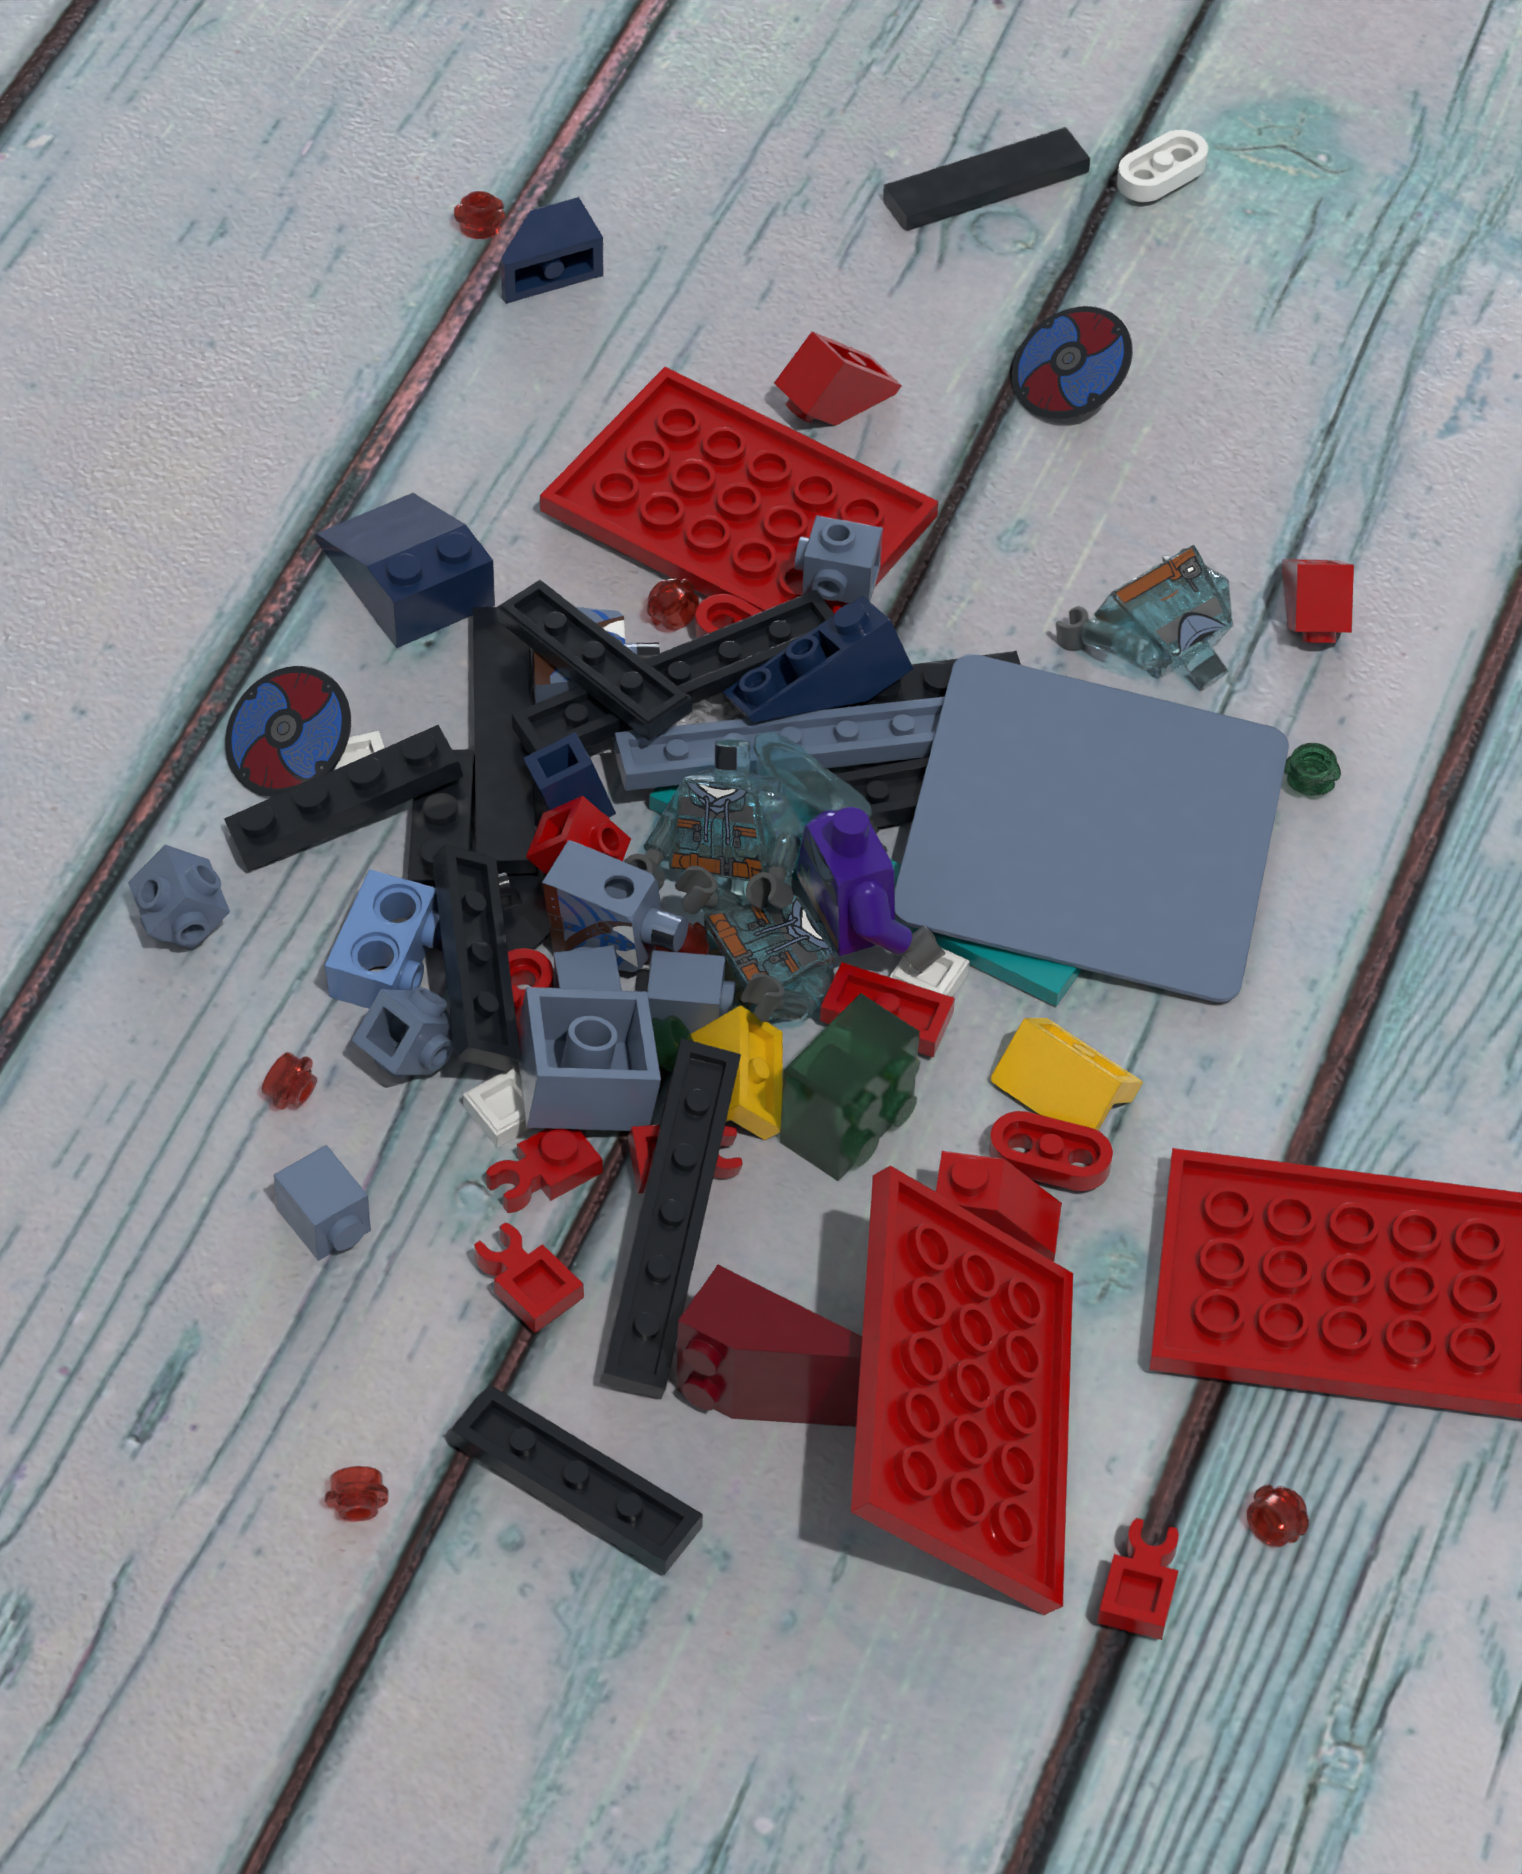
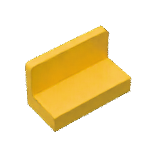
[688,1005,783,1140]
[991,1018,1143,1131]

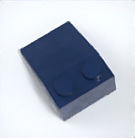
[316,493,495,648]

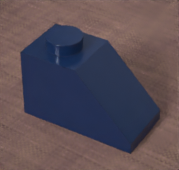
[501,197,603,304]

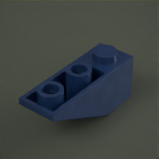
[723,595,914,723]

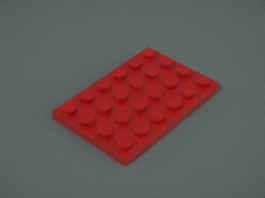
[539,366,939,614]
[1149,1148,1522,1419]
[851,1165,1073,1615]

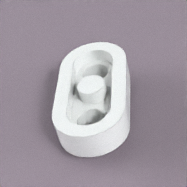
[1117,130,1208,202]

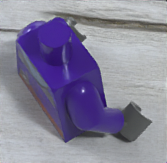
[796,807,946,972]

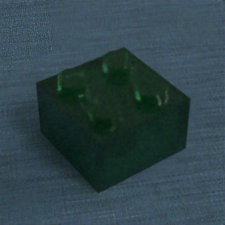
[780,993,920,1181]

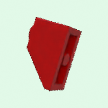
[774,331,902,426]
[1282,559,1354,643]
[936,1151,1062,1261]

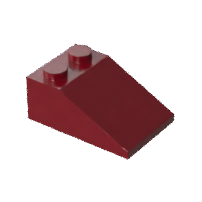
[677,1264,862,1426]

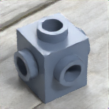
[795,516,883,603]
[128,844,230,950]
[351,987,454,1078]

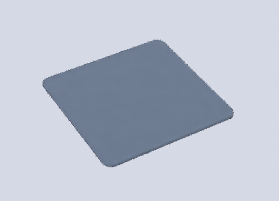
[895,654,1289,1002]

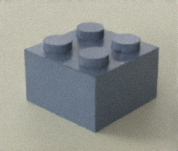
[517,987,661,1131]

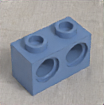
[324,869,442,1009]

